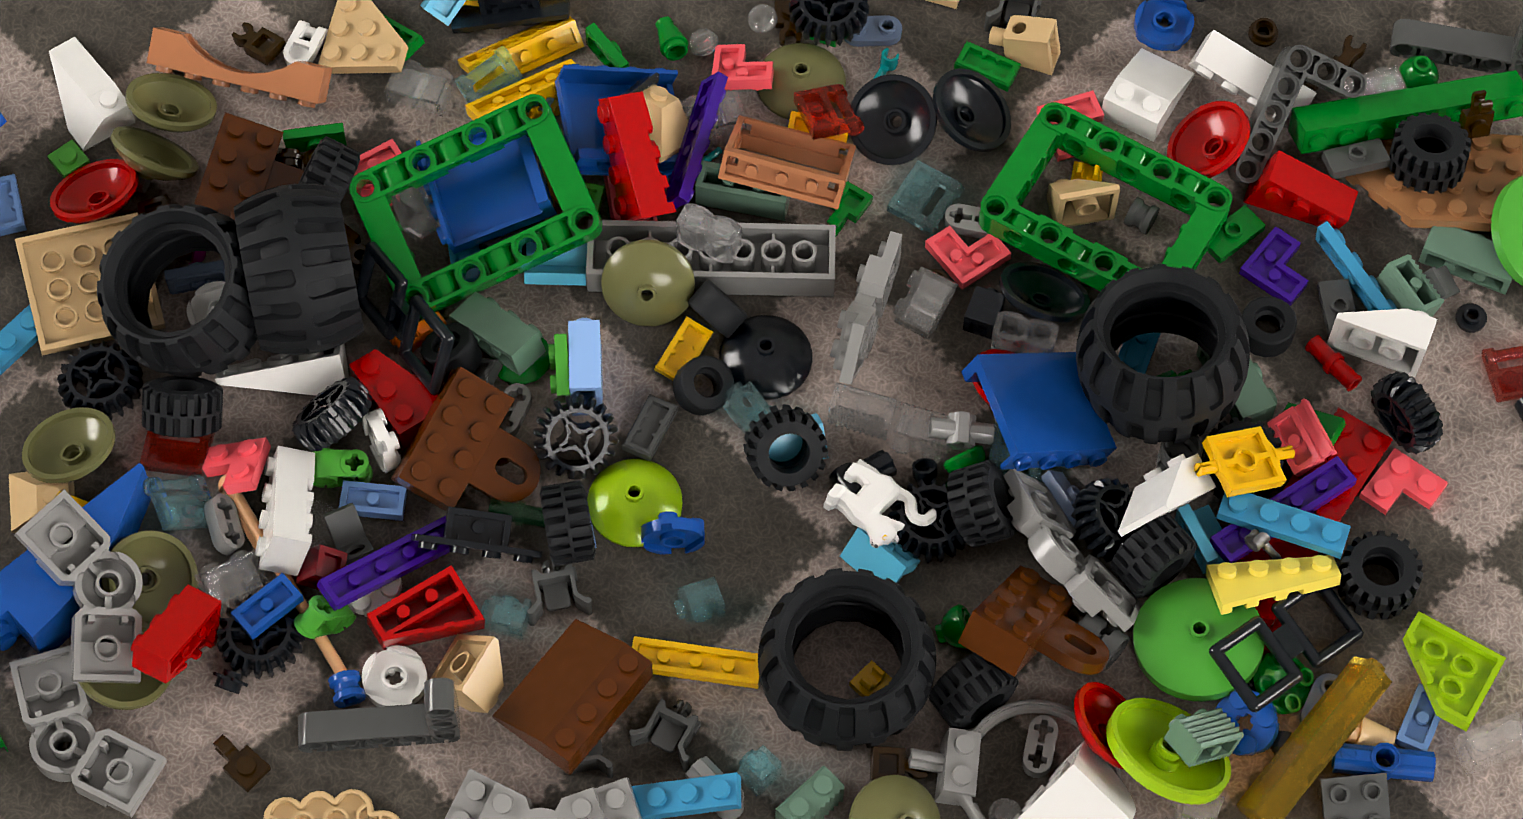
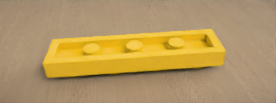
[632,636,760,689]

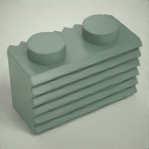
[1376,254,1444,317]
[1164,708,1244,768]
[775,766,844,819]

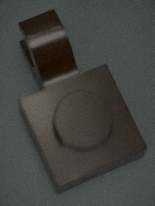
[1327,35,1367,71]
[1459,90,1495,139]
[213,734,271,793]

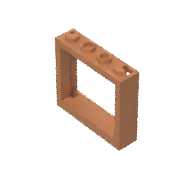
[718,115,856,209]

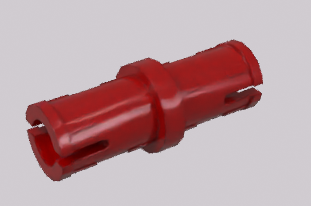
[1305,335,1362,392]

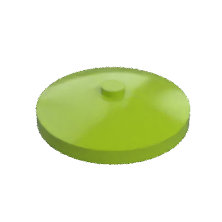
[1106,698,1231,805]

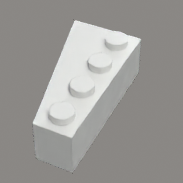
[1188,30,1317,127]
[255,446,315,576]

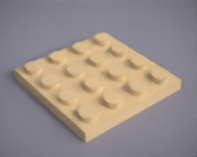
[15,212,166,356]

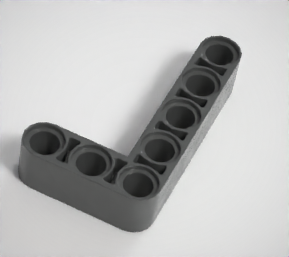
[1390,16,1523,78]
[1228,45,1367,183]
[298,678,460,753]

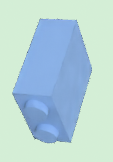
[568,318,603,416]

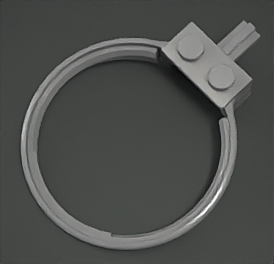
[908,699,1122,819]

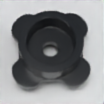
[213,668,248,694]

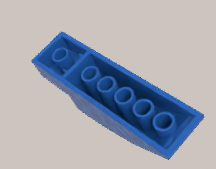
[0,463,154,654]

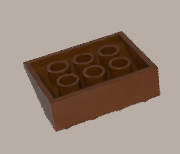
[492,619,653,775]

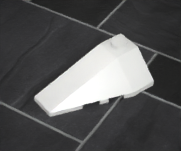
[49,37,135,152]
[215,343,349,396]

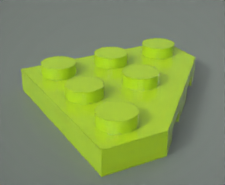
[1402,611,1506,731]

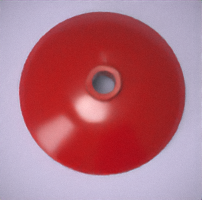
[1167,101,1250,178]
[50,159,139,224]
[1074,682,1126,770]

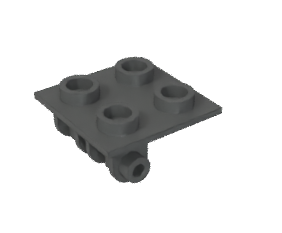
[1317,773,1391,819]

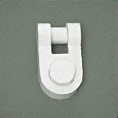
[283,20,328,66]

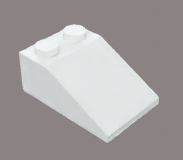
[1102,48,1195,142]
[1327,308,1438,378]
[1118,453,1216,537]

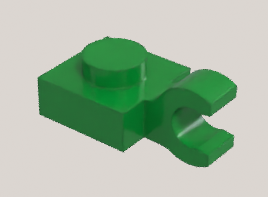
[827,181,873,237]

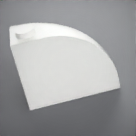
[1013,741,1136,819]

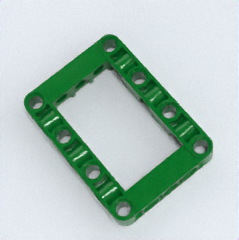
[349,94,603,319]
[978,102,1232,291]

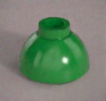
[1397,55,1439,89]
[943,444,986,474]
[935,604,971,649]

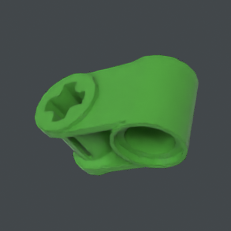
[313,448,373,488]
[293,595,356,639]

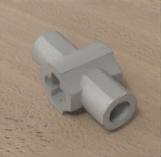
[928,411,995,451]

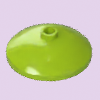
[587,459,683,547]

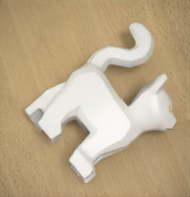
[823,459,937,548]

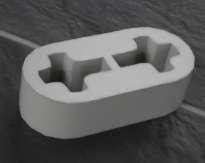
[944,204,999,239]
[502,383,532,437]
[204,493,245,555]
[1022,715,1058,778]

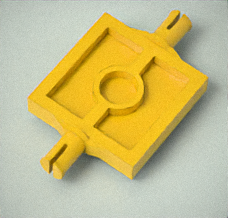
[1194,426,1295,497]

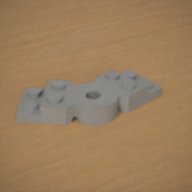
[830,231,902,385]
[1003,469,1142,632]
[14,489,143,684]
[9,645,167,818]
[445,769,642,819]

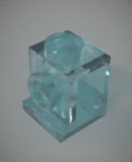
[723,381,772,434]
[674,576,725,622]
[481,595,532,640]
[737,745,782,797]

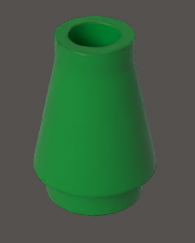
[655,17,689,61]

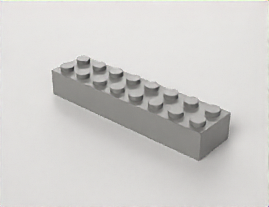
[586,220,836,297]

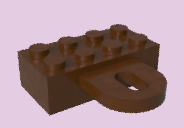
[194,112,304,220]
[391,367,541,511]
[958,565,1110,677]

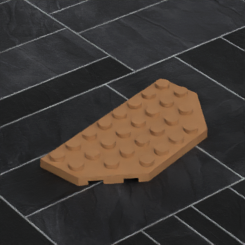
[1345,134,1523,232]

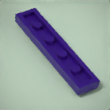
[665,71,728,209]
[1210,456,1357,563]
[317,516,450,612]

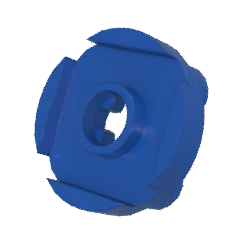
[1134,0,1194,51]
[641,512,705,554]
[1215,690,1279,756]

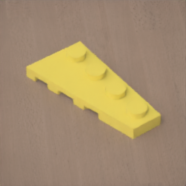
[1206,555,1341,615]

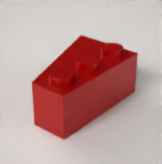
[1243,150,1358,229]
[349,349,437,450]
[367,565,485,650]
[131,584,222,684]

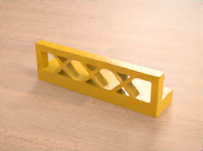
[458,16,585,94]
[465,59,576,120]

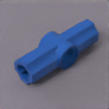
[1331,742,1436,782]

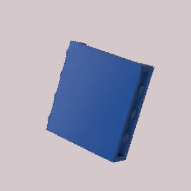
[555,64,679,178]
[415,132,557,254]
[961,352,1117,471]

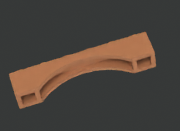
[146,27,333,108]

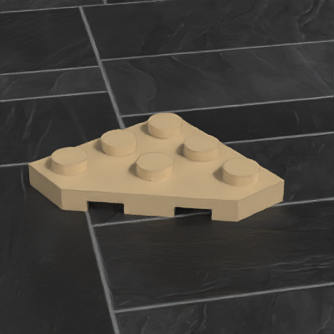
[318,0,408,74]

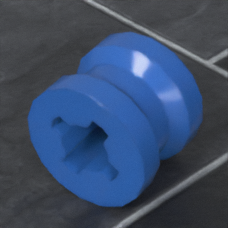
[328,670,366,708]

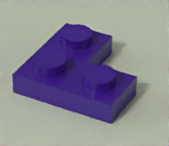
[1239,226,1309,306]

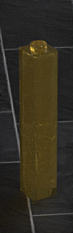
[1236,656,1392,819]

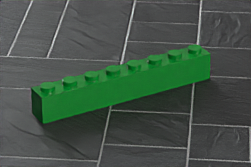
[1288,70,1523,154]

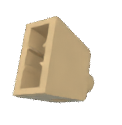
[989,15,1061,76]

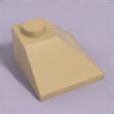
[643,84,689,163]
[1047,179,1120,227]
[9,472,75,533]
[430,634,504,713]

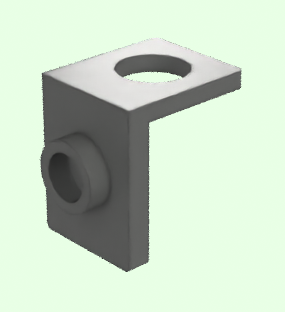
[1423,265,1460,300]
[323,503,375,565]

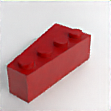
[597,91,676,220]

